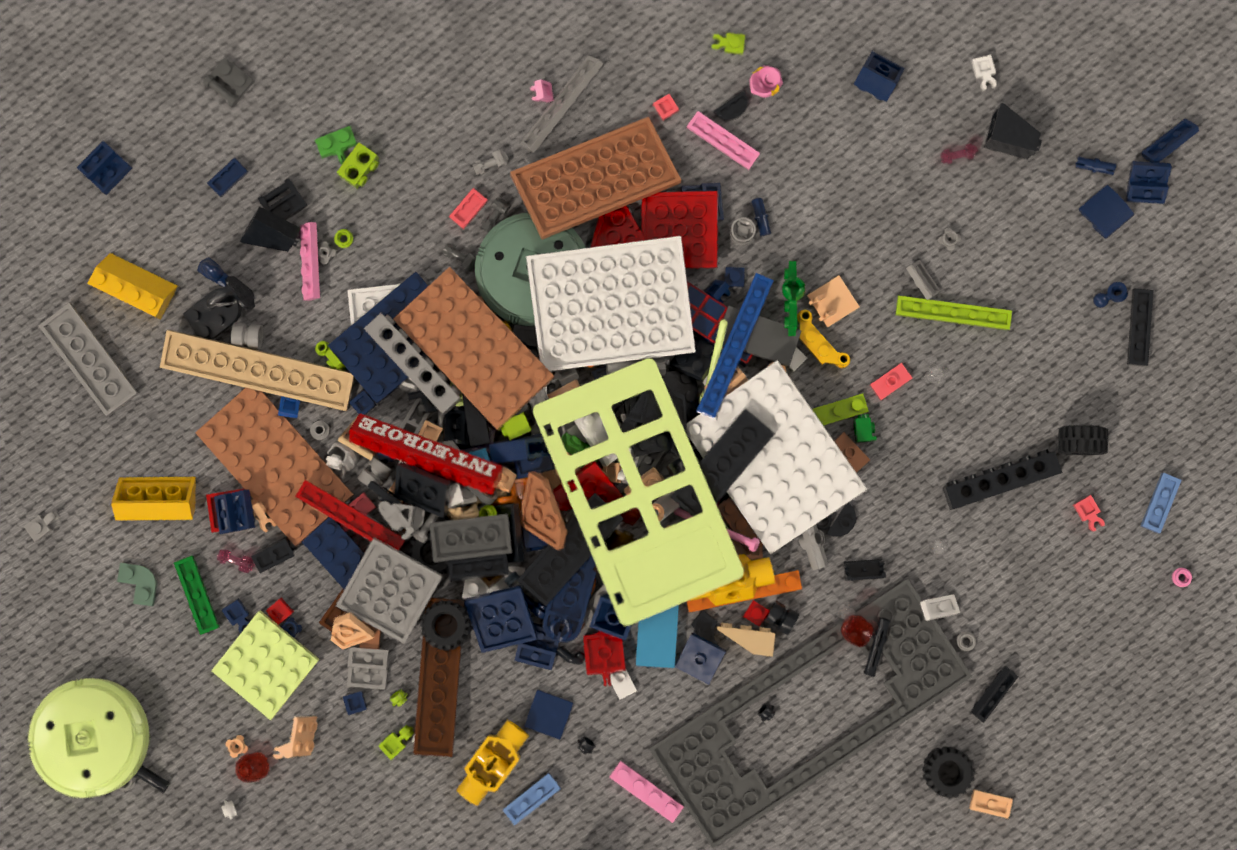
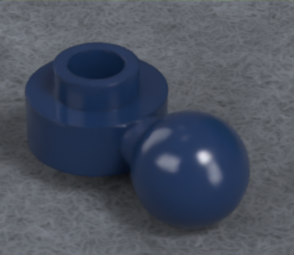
[1093,282,1128,308]

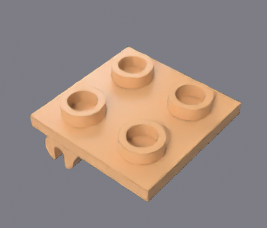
[807,276,859,328]
[273,716,318,759]

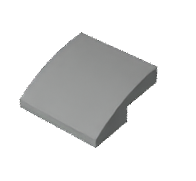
[347,647,389,690]

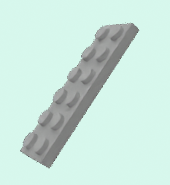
[39,303,139,417]

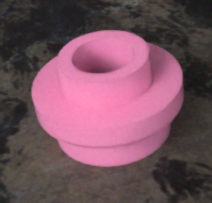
[1172,568,1192,587]

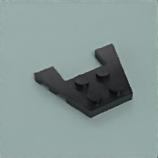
[620,390,688,455]

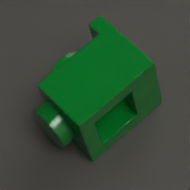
[853,414,877,443]

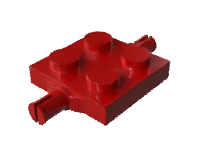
[583,630,626,687]

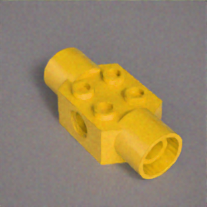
[690,554,775,606]
[456,719,529,806]

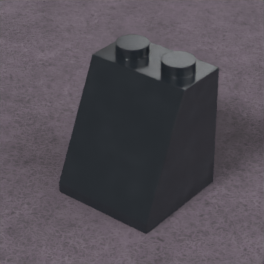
[984,103,1042,160]

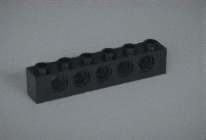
[942,449,1063,510]

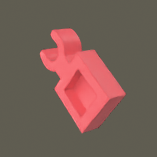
[1073,495,1105,532]

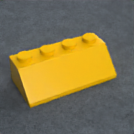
[87,253,178,320]
[111,477,196,521]

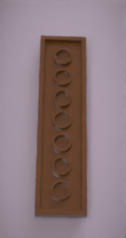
[413,598,465,757]

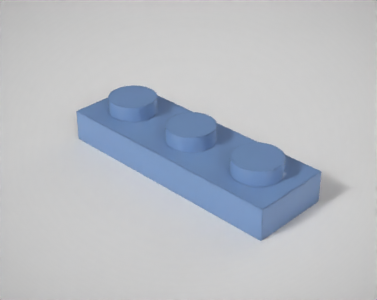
[1141,473,1181,534]
[503,773,561,825]

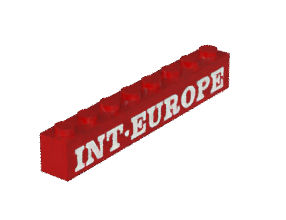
[349,413,503,495]

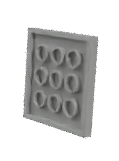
[336,537,443,643]

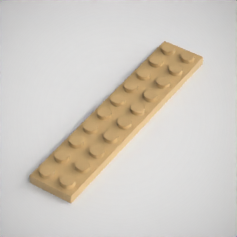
[160,330,355,411]

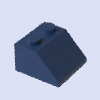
[853,51,905,102]
[589,592,632,640]

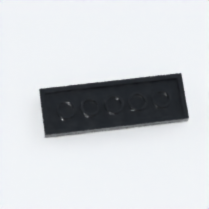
[671,409,776,517]
[517,493,624,607]

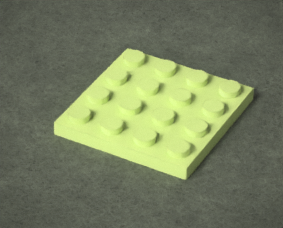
[211,610,320,720]

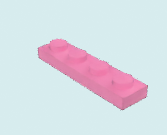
[687,111,760,170]
[299,222,320,301]
[609,761,684,823]

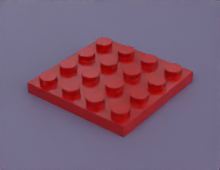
[641,191,718,269]

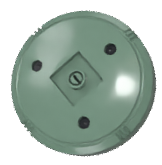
[475,213,586,327]

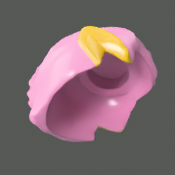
[749,65,783,98]

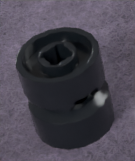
[764,600,800,635]

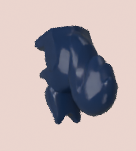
[197,257,229,287]

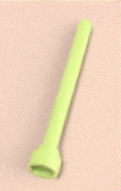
[699,319,728,404]

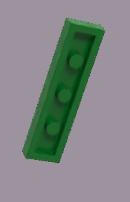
[174,556,220,635]

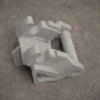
[379,501,425,539]

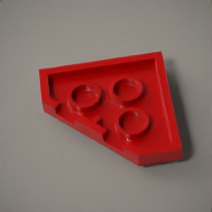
[590,205,647,248]
[552,461,624,511]

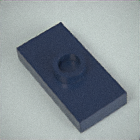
[207,157,248,197]

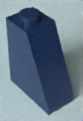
[489,437,551,463]

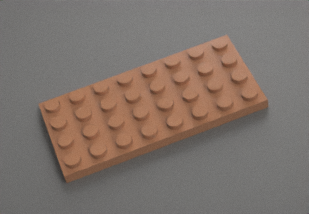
[510,117,681,240]
[393,267,554,430]
[195,388,354,547]

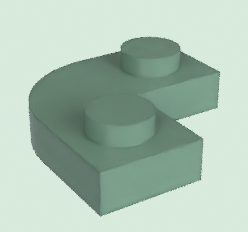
[117,563,157,606]

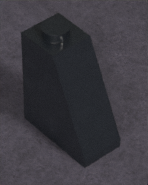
[240,206,301,252]

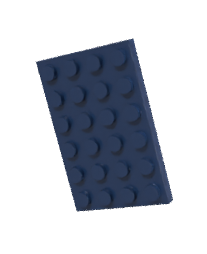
[328,272,431,404]

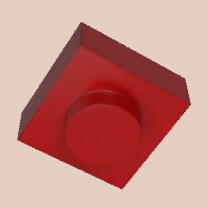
[266,597,294,625]
[743,600,770,627]

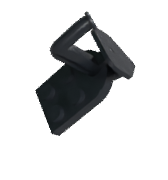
[183,276,255,340]

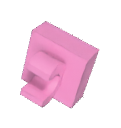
[530,79,554,102]

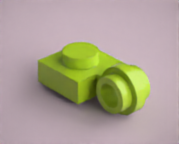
[315,341,347,370]
[378,725,415,760]

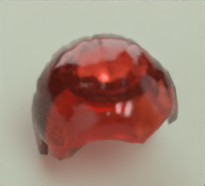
[841,615,874,647]
[235,752,270,783]

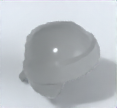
[327,440,359,480]

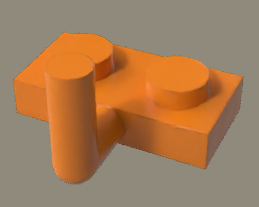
[491,478,528,513]

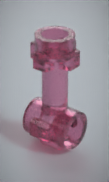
[940,144,978,165]
[217,549,254,574]

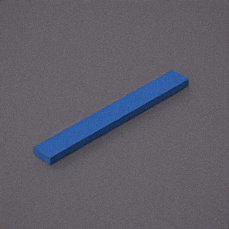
[696,273,774,419]

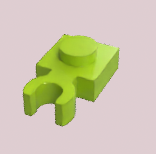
[712,33,745,55]

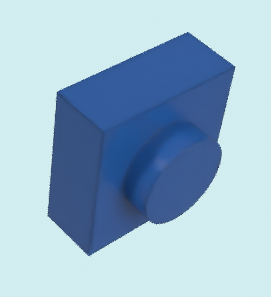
[278,396,300,418]

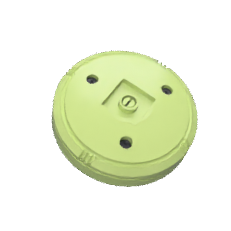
[28,678,149,798]

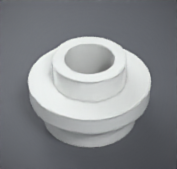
[326,454,344,470]
[221,800,237,820]

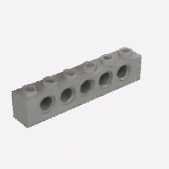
[364,313,462,415]

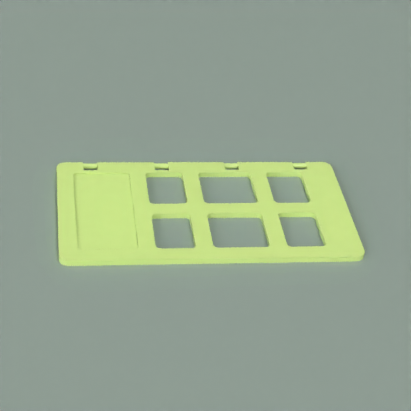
[533,359,744,625]

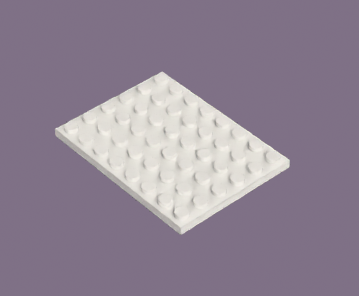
[526,236,695,371]
[686,360,867,554]

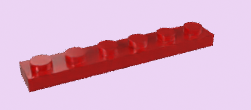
[295,480,406,551]

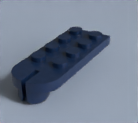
[302,517,365,590]
[543,556,596,642]

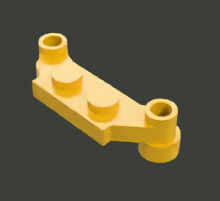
[797,310,850,368]

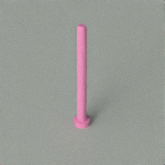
[674,508,760,552]

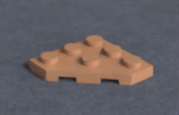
[520,471,567,550]

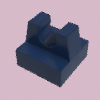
[704,279,731,303]

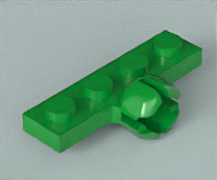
[782,261,805,336]

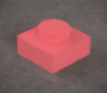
[653,94,679,121]

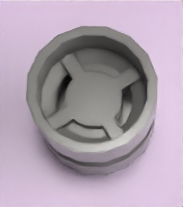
[730,217,756,246]
[231,322,263,349]
[357,457,393,486]

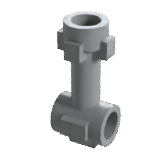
[472,149,509,175]

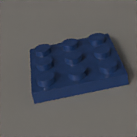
[464,585,538,653]

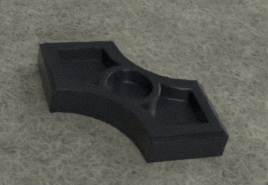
[691,610,720,647]

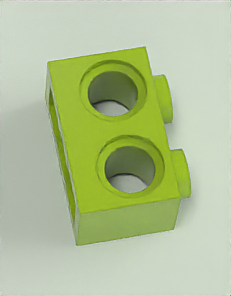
[336,142,379,189]
[501,412,532,440]

